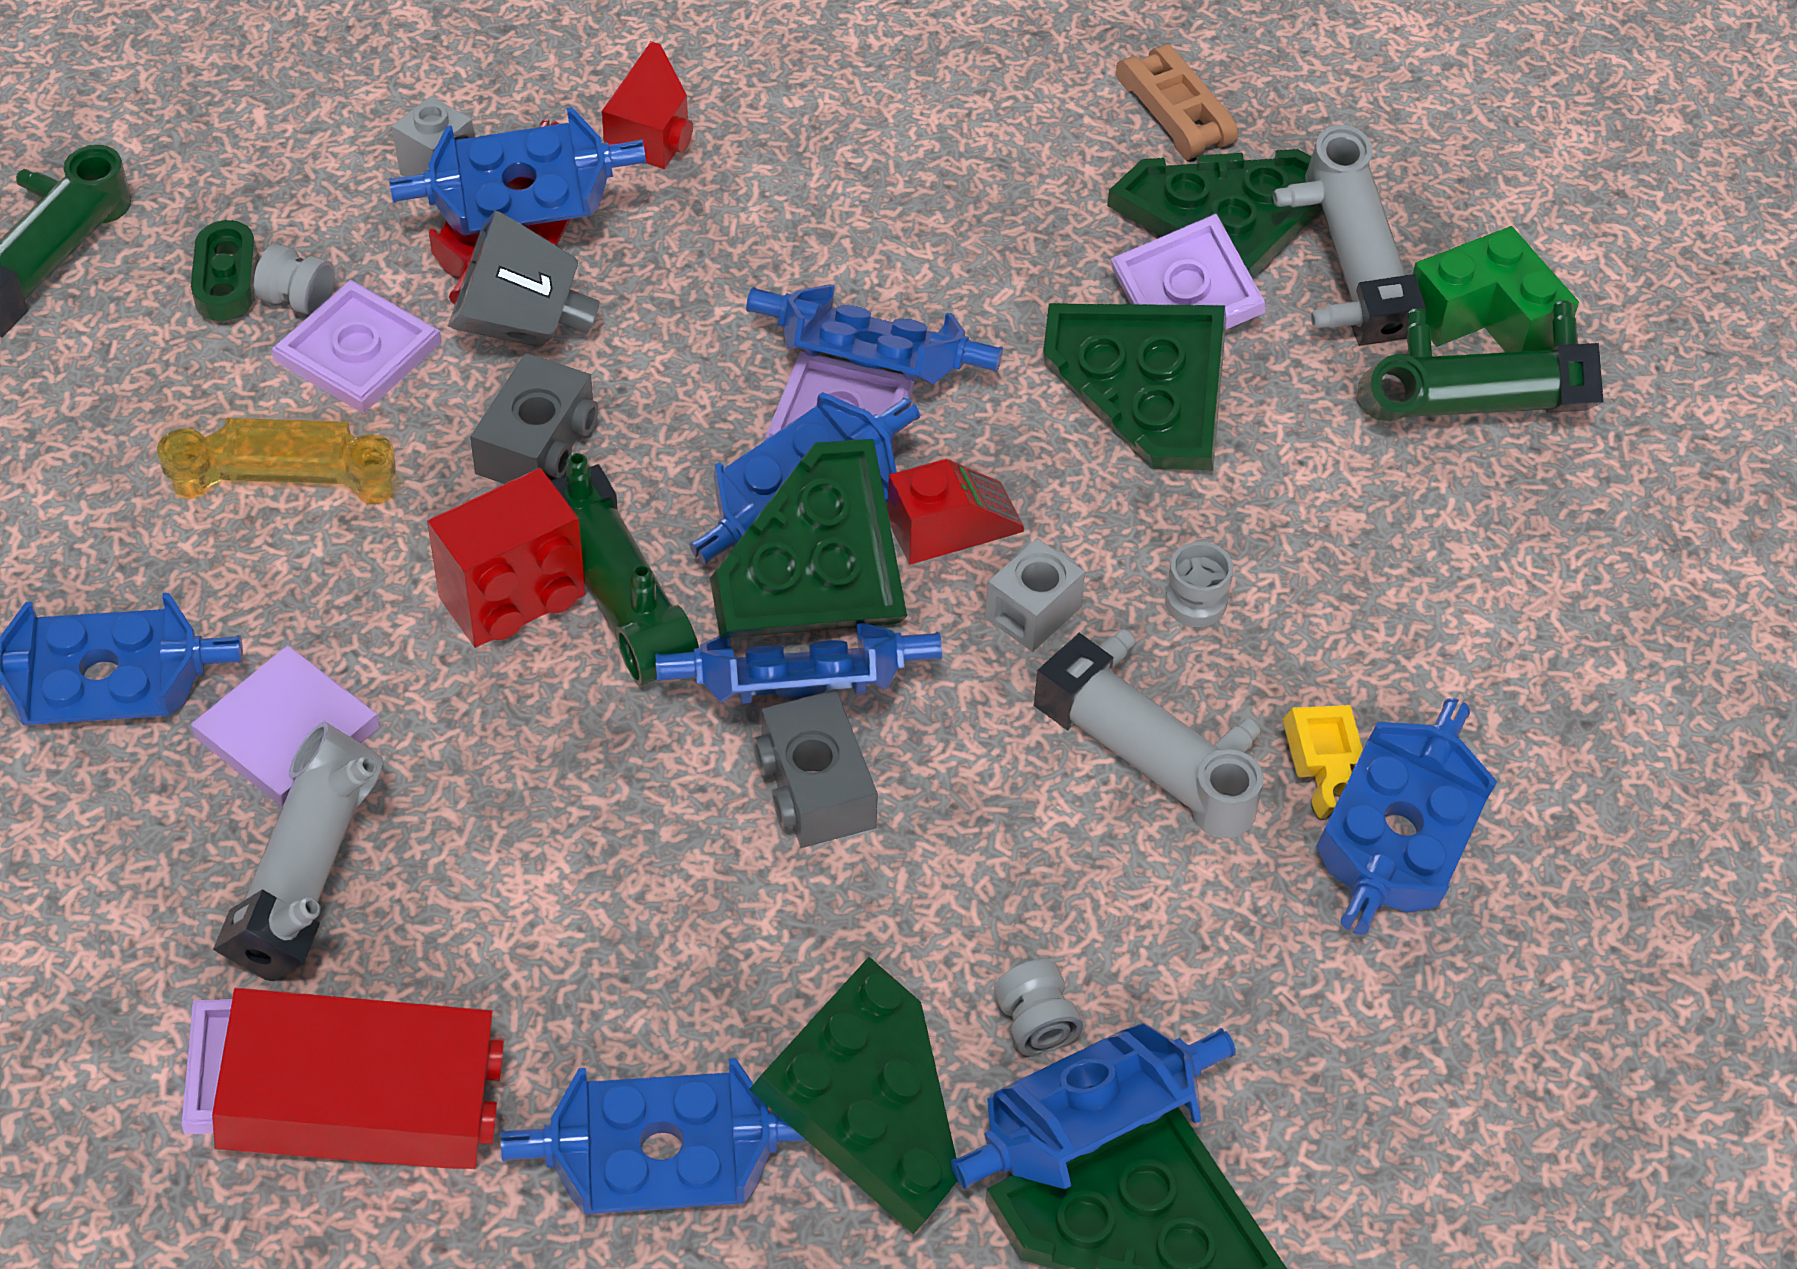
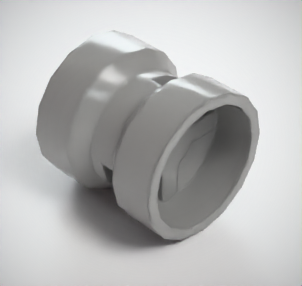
[253,243,335,316]
[1165,542,1233,627]
[994,959,1083,1057]

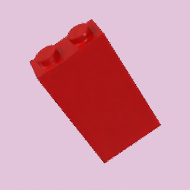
[212,988,504,1169]

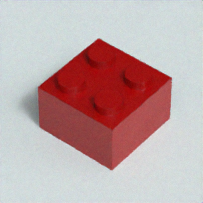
[427,467,586,648]

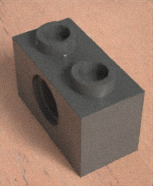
[470,352,598,484]
[753,689,878,848]

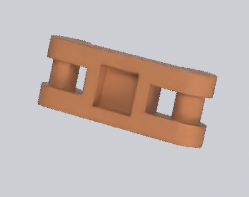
[1116,44,1238,160]

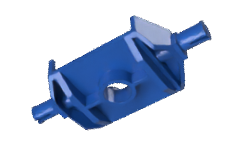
[389,107,646,235]
[746,284,1003,385]
[689,392,920,566]
[0,593,243,725]
[655,623,942,703]
[1316,698,1497,935]
[950,1023,1236,1189]
[501,1058,806,1214]

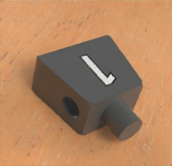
[448,211,600,346]

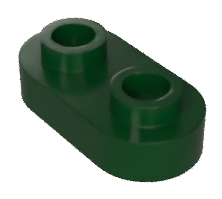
[191,220,257,321]

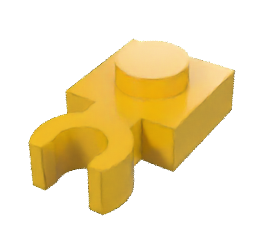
[1282,705,1363,819]

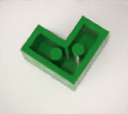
[1413,226,1579,352]

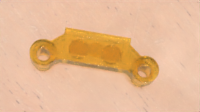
[157,418,396,505]

